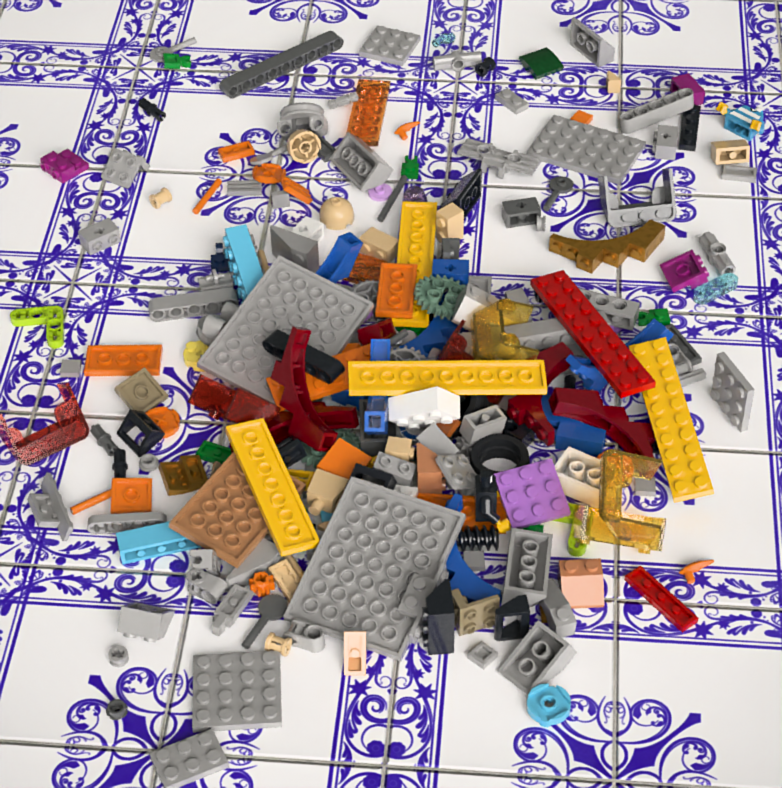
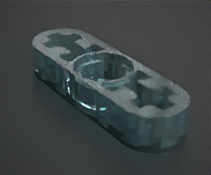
[693,273,738,305]

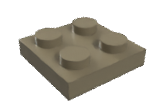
[114,367,169,413]

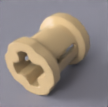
[149,187,172,209]
[265,632,292,657]

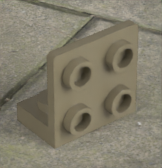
[451,588,500,636]

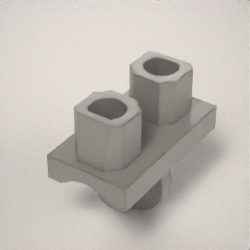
[198,269,234,291]

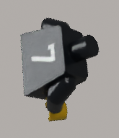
[474,470,511,533]

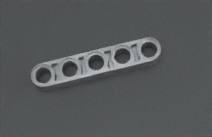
[619,88,694,134]
[148,288,239,322]

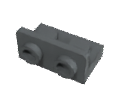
[441,238,460,259]

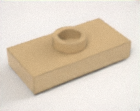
[268,559,301,603]

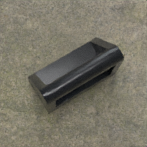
[117,409,165,457]
[276,435,307,468]
[344,463,397,491]
[494,595,530,641]

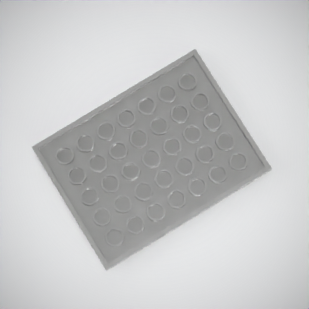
[197,255,374,411]
[283,476,466,662]

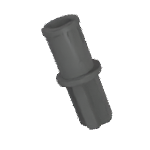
[90,424,118,456]

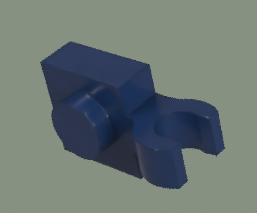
[211,243,229,272]

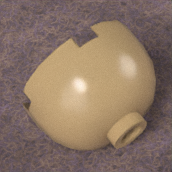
[286,129,321,164]
[319,197,354,230]

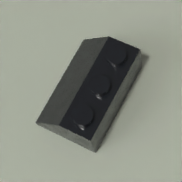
[439,169,482,220]
[422,579,455,655]

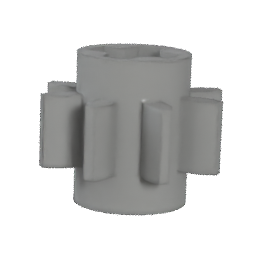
[456,436,475,457]

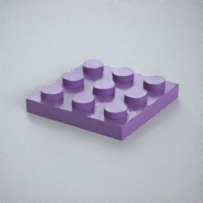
[494,458,571,529]

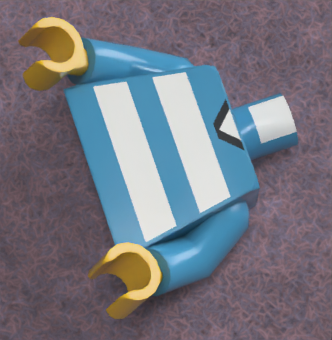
[716,102,765,141]

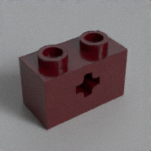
[358,318,396,346]

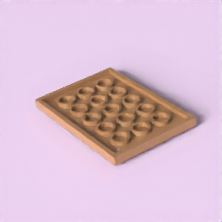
[169,452,306,569]

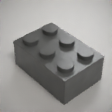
[359,399,400,457]

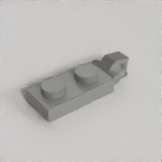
[211,584,254,636]

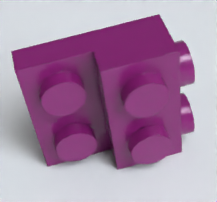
[40,149,89,184]
[660,250,710,293]

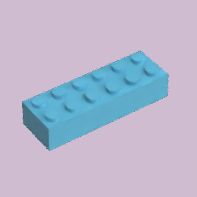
[223,224,263,304]

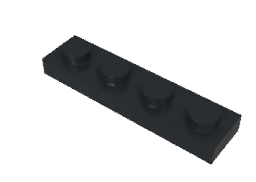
[678,105,701,151]

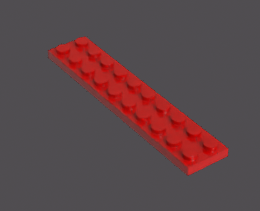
[530,270,656,398]

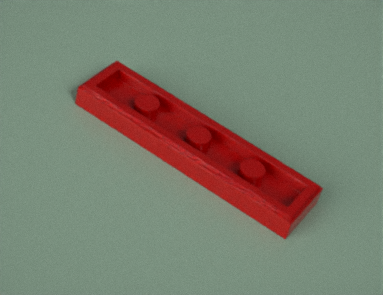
[624,566,699,633]

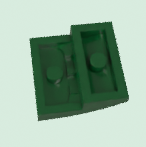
[519,47,564,80]

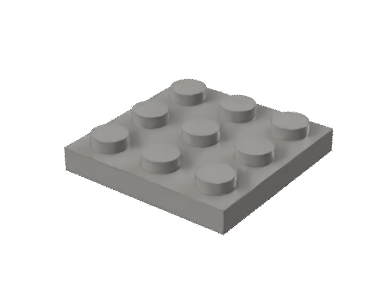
[359,26,421,66]
[711,352,755,432]

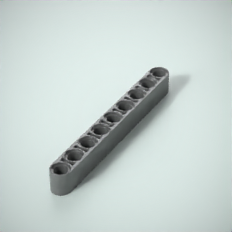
[219,31,344,98]

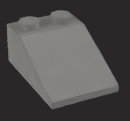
[270,225,319,273]
[498,620,577,695]

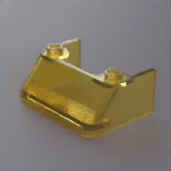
[470,298,539,360]
[599,449,662,546]
[574,505,667,554]

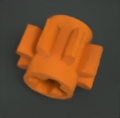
[249,571,275,598]

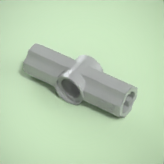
[433,50,482,72]
[699,231,736,278]

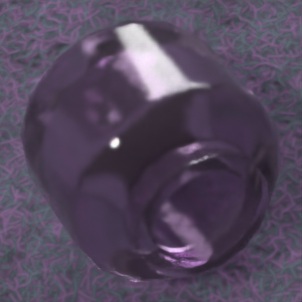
[403,186,427,202]

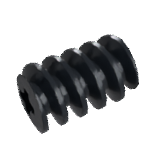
[457,525,499,551]

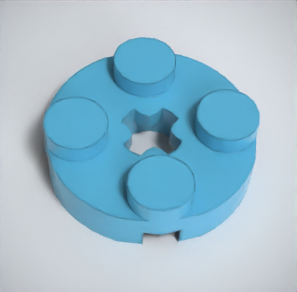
[527,684,571,727]

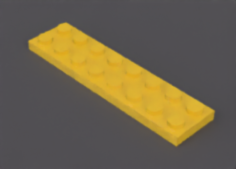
[225,418,320,557]

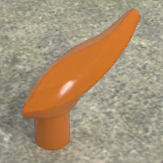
[394,122,420,140]
[679,560,714,584]

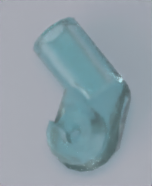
[432,33,456,47]

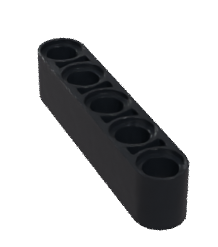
[262,329,345,384]

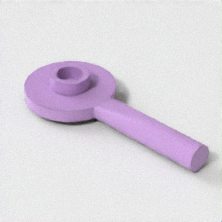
[368,183,392,201]

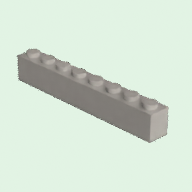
[459,310,610,360]

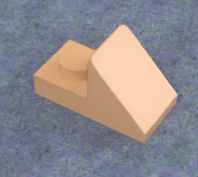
[344,631,367,675]

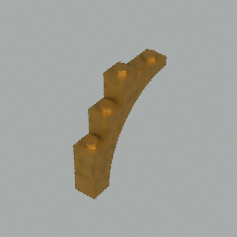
[549,219,666,274]

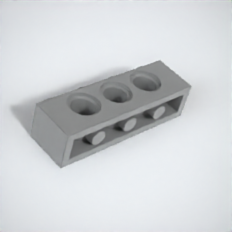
[579,288,640,331]

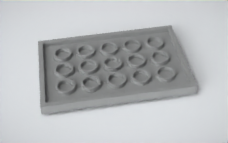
[527,115,646,185]

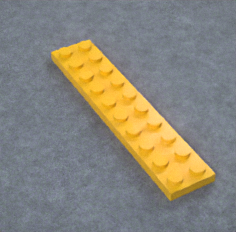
[392,201,437,328]
[629,337,714,503]
[348,360,547,396]

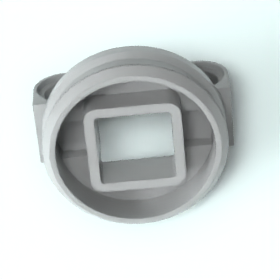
[277,102,328,141]
[196,301,240,346]

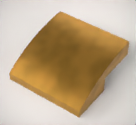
[158,455,208,496]

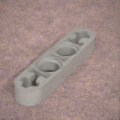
[87,512,167,534]

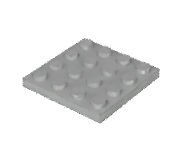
[192,651,282,733]

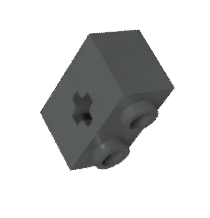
[502,197,541,228]

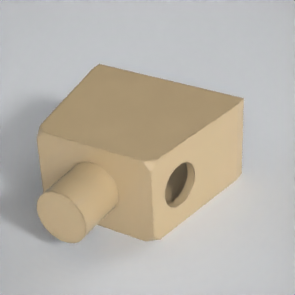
[307,468,349,516]

